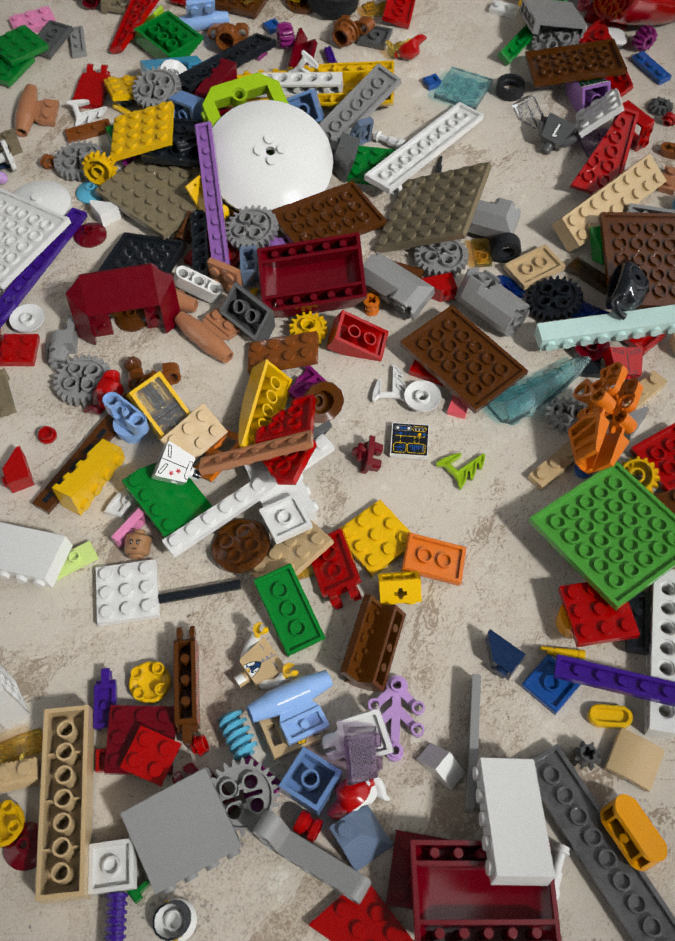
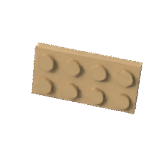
[249,520,334,579]

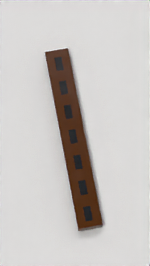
[32,393,134,515]

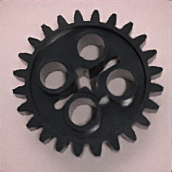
[526,275,583,322]

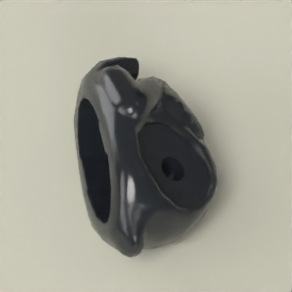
[605,258,649,320]

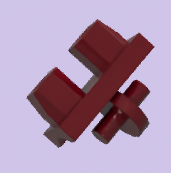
[351,435,383,474]

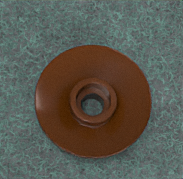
[115,308,147,332]

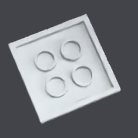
[575,88,624,138]
[96,559,161,627]

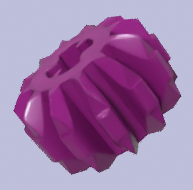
[276,22,295,48]
[631,24,658,52]

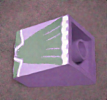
[566,78,611,112]

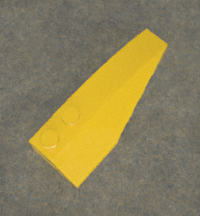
[238,359,292,447]

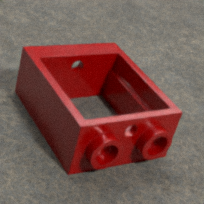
[612,100,655,152]

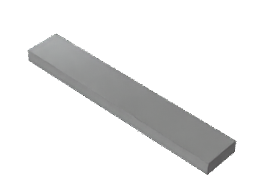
[465,673,481,814]

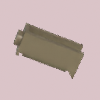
[0,368,17,418]

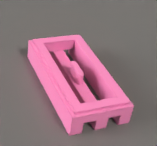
[111,508,147,549]

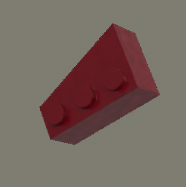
[195,58,237,101]

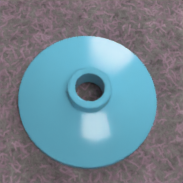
[76,181,103,204]

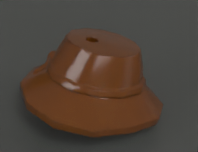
[304,381,344,423]

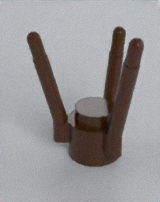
[174,210,192,244]

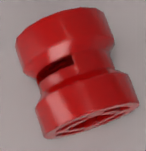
[293,810,324,843]

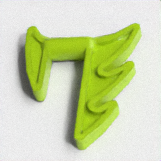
[436,453,485,490]

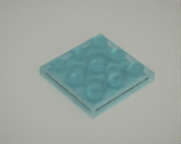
[434,67,493,110]

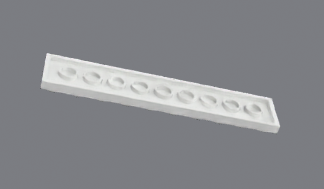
[364,102,484,194]

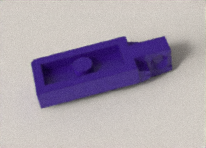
[93,668,118,730]

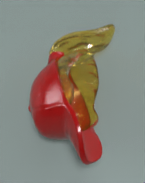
[385,34,427,60]

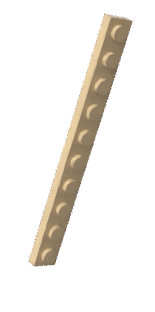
[527,370,668,491]

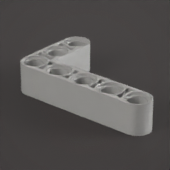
[252,809,372,905]

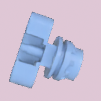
[102,392,149,444]

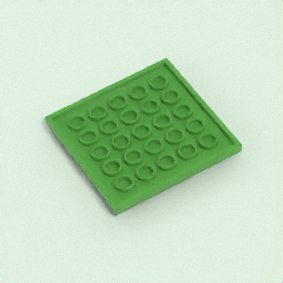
[528,461,675,611]

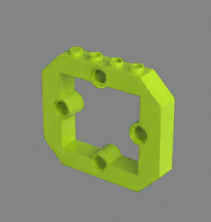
[201,72,289,155]

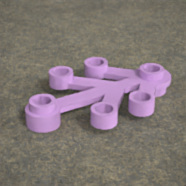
[368,676,425,762]

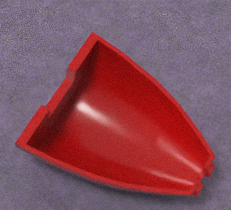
[593,0,675,26]

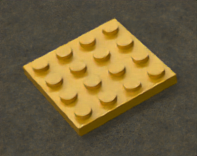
[110,101,174,161]

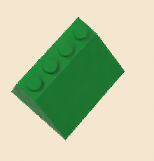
[134,10,204,59]
[122,462,213,539]

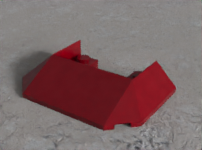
[65,263,181,345]

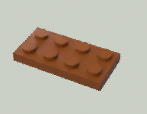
[247,331,319,375]

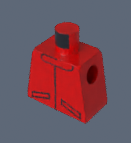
[603,347,643,382]

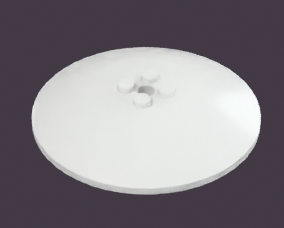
[213,100,333,212]

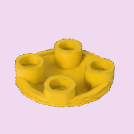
[128,661,171,704]
[0,800,25,848]

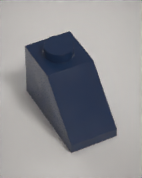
[485,629,526,681]

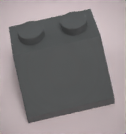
[332,132,360,183]

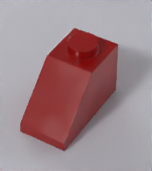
[421,272,458,302]
[1,446,35,493]

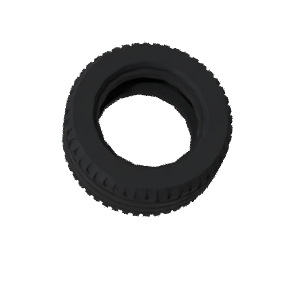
[307,0,359,20]

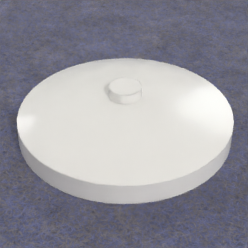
[13,180,72,216]

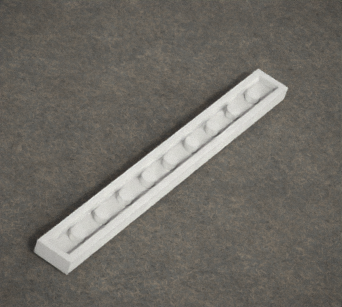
[162,434,335,558]

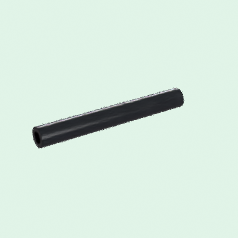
[159,579,241,604]

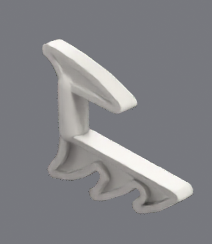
[288,50,319,72]
[66,99,107,127]
[372,365,407,403]

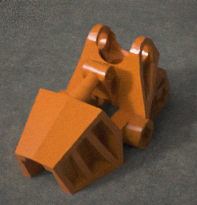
[568,362,643,475]

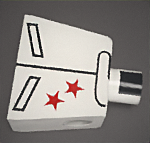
[151,441,201,485]

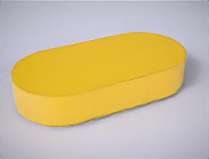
[587,704,633,729]

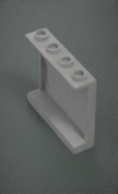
[519,0,587,39]
[120,767,245,895]

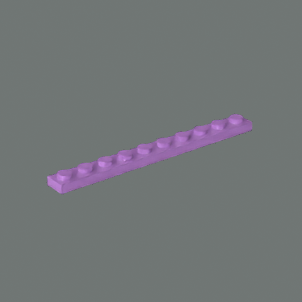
[195,121,230,265]

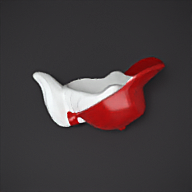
[326,775,391,820]

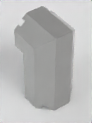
[468,198,521,239]
[363,252,435,320]
[454,267,530,337]

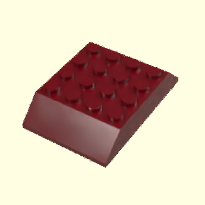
[257,232,367,318]
[409,840,562,941]

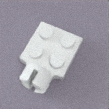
[322,707,394,766]

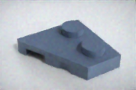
[350,116,374,146]

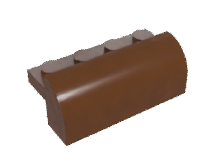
[340,594,406,692]

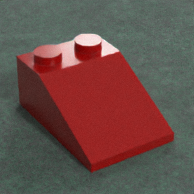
[326,310,389,361]

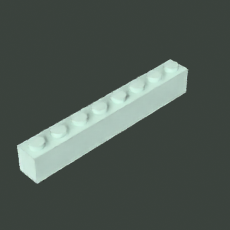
[534,305,675,351]

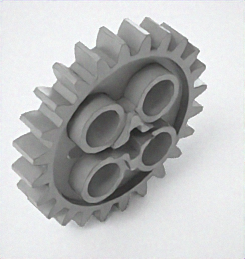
[531,26,580,50]
[132,66,182,109]
[53,140,103,181]
[226,205,279,251]
[414,239,469,277]
[53,354,111,407]
[211,758,280,837]

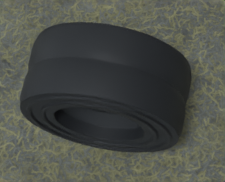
[490,232,521,263]

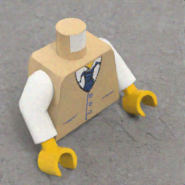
[234,622,298,690]

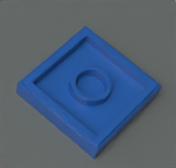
[521,654,581,715]

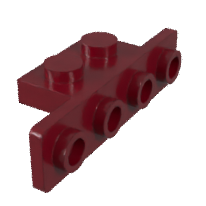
[288,28,318,69]

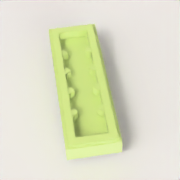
[44,540,99,587]

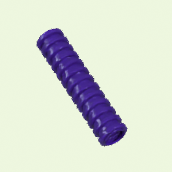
[104,892,128,941]

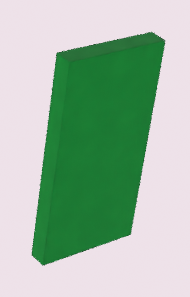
[253,563,326,657]

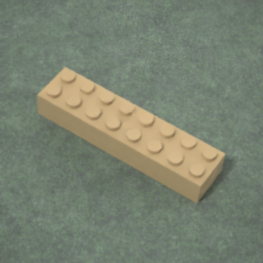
[551,154,666,252]
[35,705,94,904]

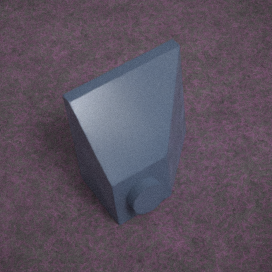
[329,805,394,871]

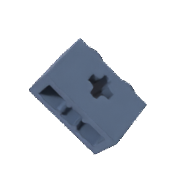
[240,245,260,286]

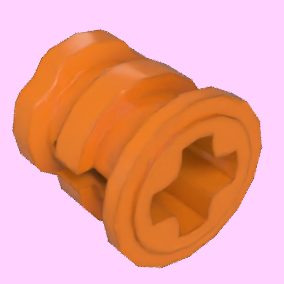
[363,293,380,316]

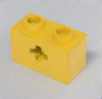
[378,571,422,605]

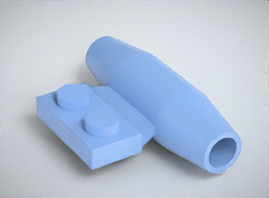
[178,0,229,31]
[246,670,333,746]

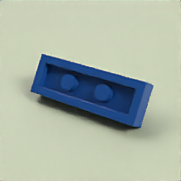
[631,51,672,85]

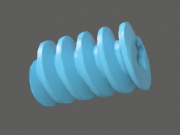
[217,710,258,762]

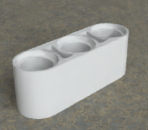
[174,266,223,303]

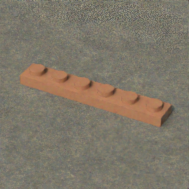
[199,430,313,476]

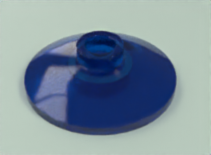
[497,275,526,298]

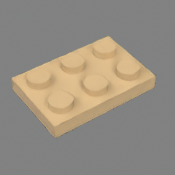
[503,244,566,291]
[159,403,228,460]

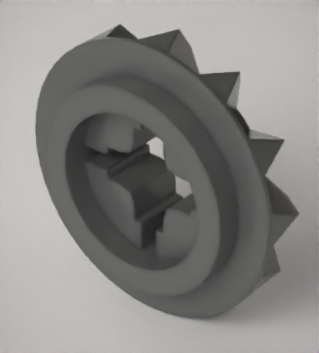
[648,96,674,116]

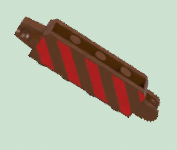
[174,626,200,745]

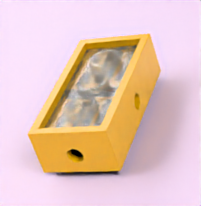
[126,371,191,440]

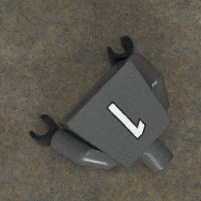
[538,112,583,154]

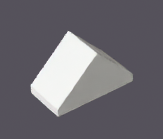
[89,200,124,227]
[416,743,465,790]

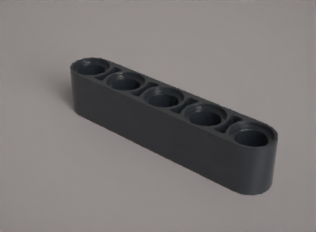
[191,210,210,278]

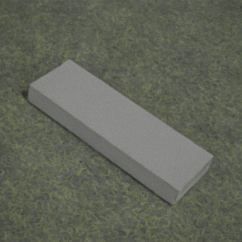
[70,26,87,59]

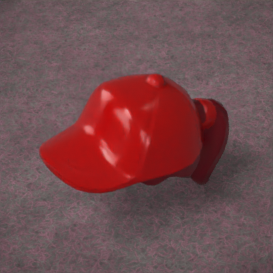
[84,370,124,415]

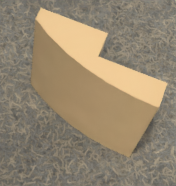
[604,728,665,792]

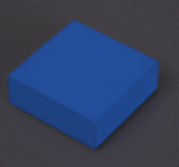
[263,18,279,35]
[422,73,443,91]

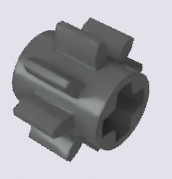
[573,741,602,771]

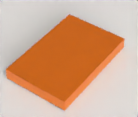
[401,532,467,586]

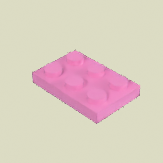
[9,6,56,33]

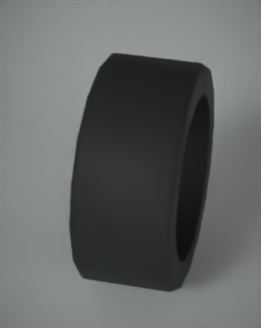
[496,73,525,102]

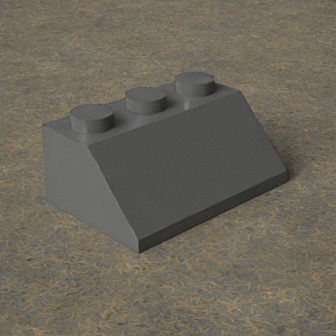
[220,282,275,341]

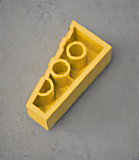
[52,439,125,516]

